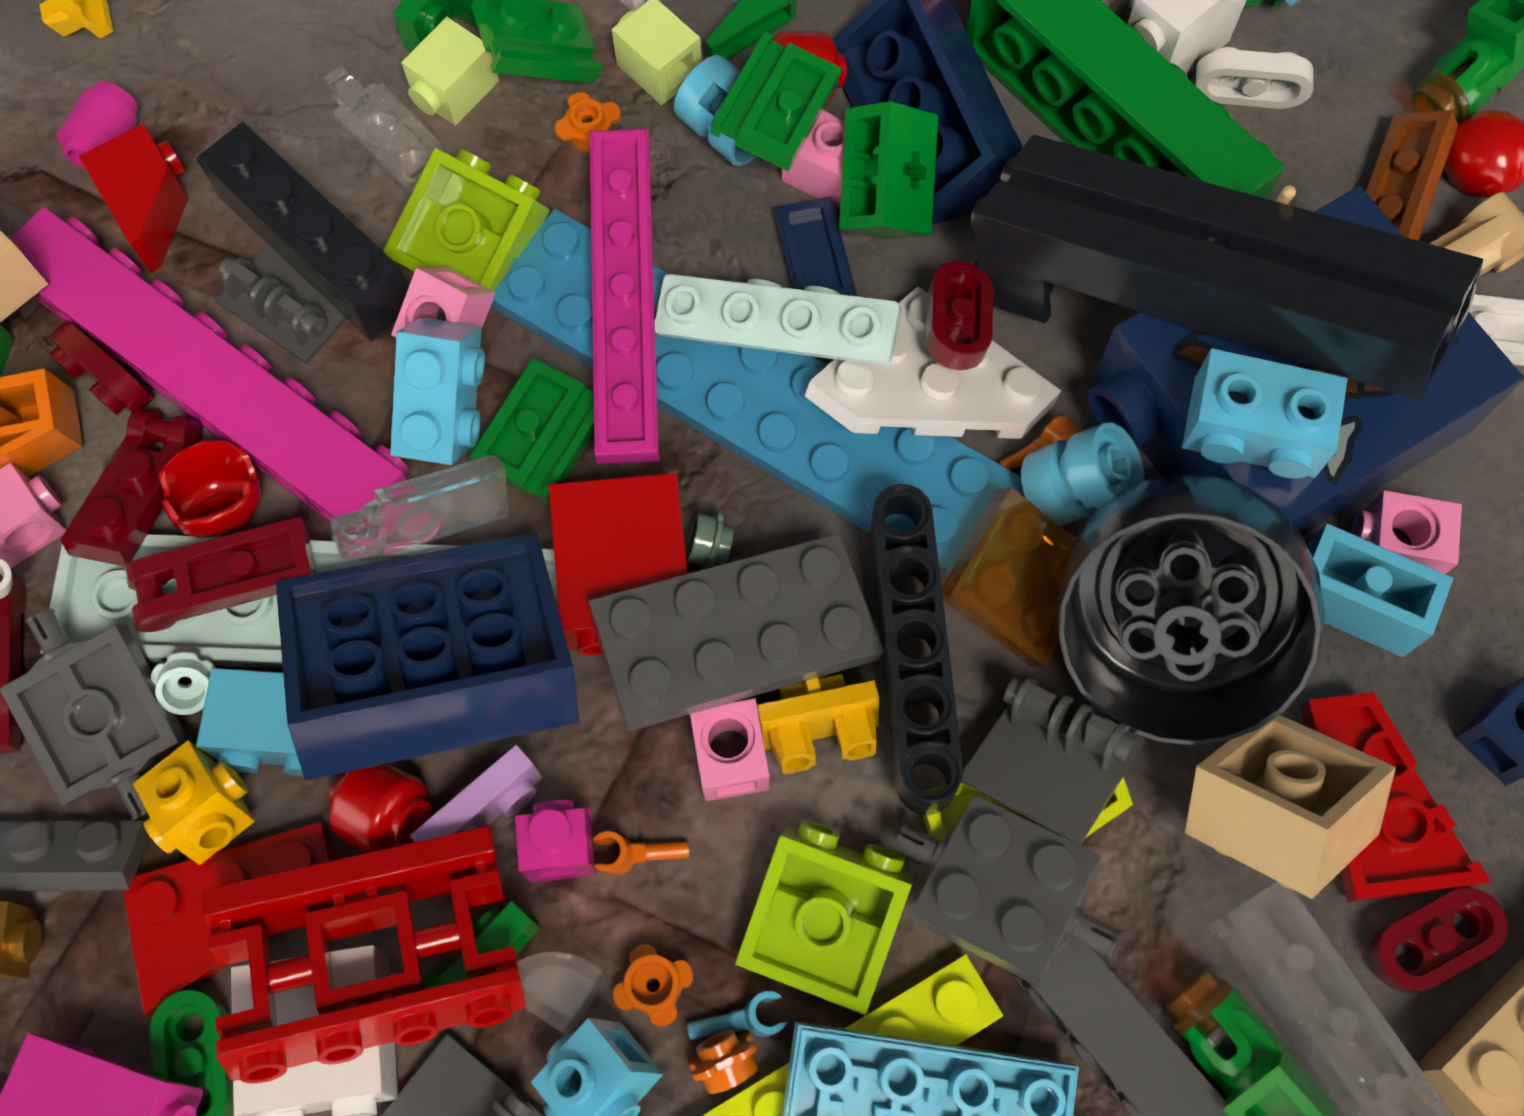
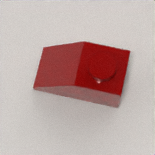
[79,124,189,273]

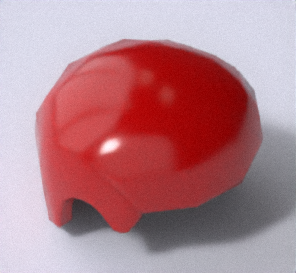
[1444,110,1524,198]
[159,440,262,538]

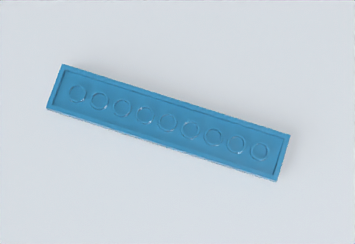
[490,209,1052,611]

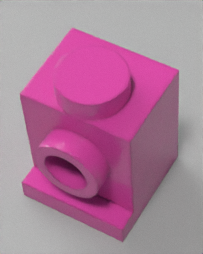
[515,800,597,883]

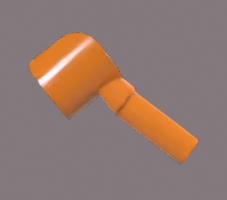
[999,416,1084,472]
[593,831,689,877]

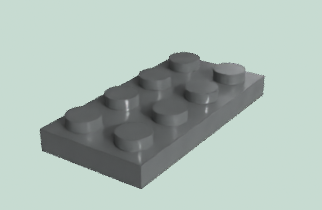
[588,533,884,733]

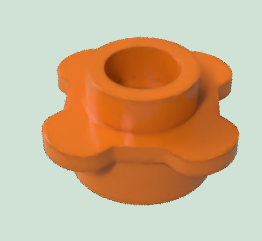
[554,92,621,152]
[613,944,693,1027]
[688,1029,758,1094]

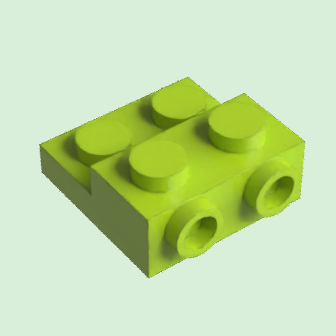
[383,148,550,291]
[735,820,914,1015]

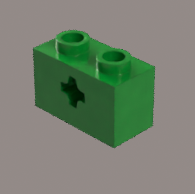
[839,101,939,239]

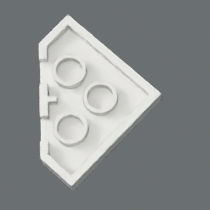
[805,287,1061,439]

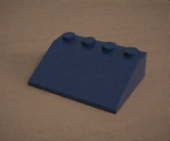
[276,532,580,781]

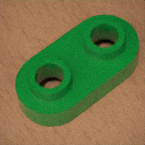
[150,990,234,1116]

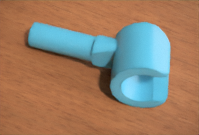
[687,991,787,1040]

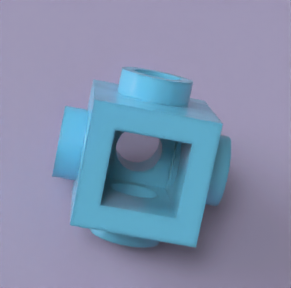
[531,1018,663,1116]

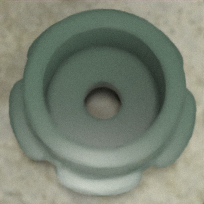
[685,511,733,570]

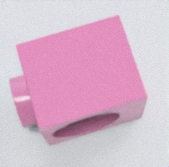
[391,266,496,337]
[0,462,67,569]
[1351,490,1462,574]
[690,699,770,802]

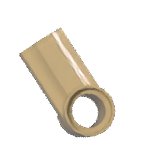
[1429,192,1524,277]

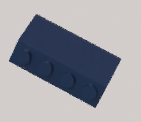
[833,0,1023,225]

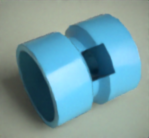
[674,55,757,166]
[1021,422,1145,528]

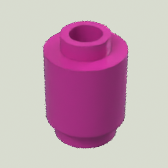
[56,81,138,169]

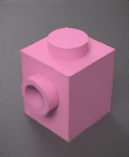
[782,110,845,209]

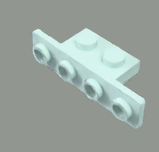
[655,274,902,366]

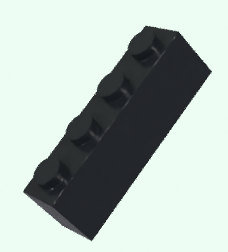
[196,121,409,342]

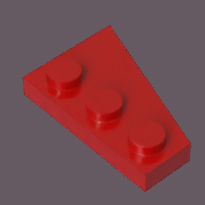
[1301,692,1492,903]

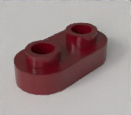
[925,261,994,370]
[48,320,153,416]
[1370,887,1508,993]

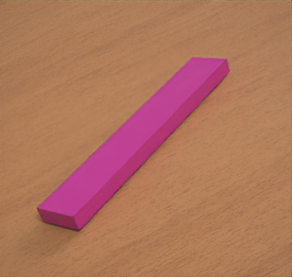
[590,128,660,464]

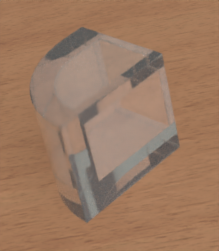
[517,952,609,1034]

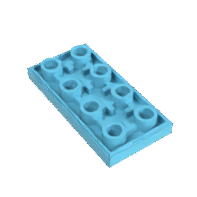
[781,1021,1079,1116]

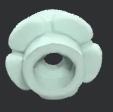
[150,651,216,715]

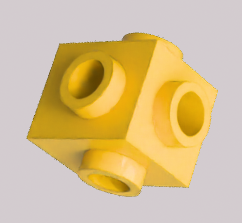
[133,740,255,865]

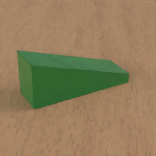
[706,0,797,61]

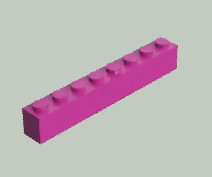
[10,206,416,543]

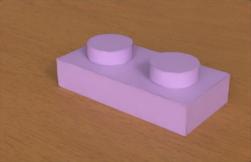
[410,745,542,842]

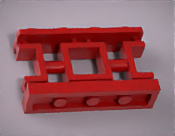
[201,826,525,1084]

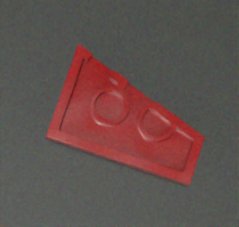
[123,822,335,1016]

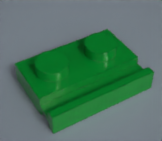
[471,0,603,84]
[711,31,842,172]
[469,358,594,506]

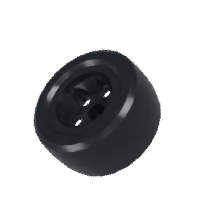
[1056,474,1325,745]

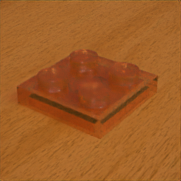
[942,487,1075,667]

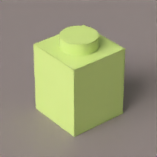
[611,0,702,106]
[401,17,499,126]

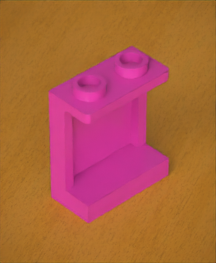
[0,1033,203,1116]

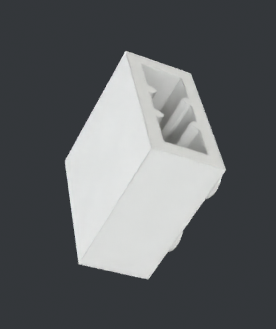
[1127,0,1246,77]
[231,945,398,1116]

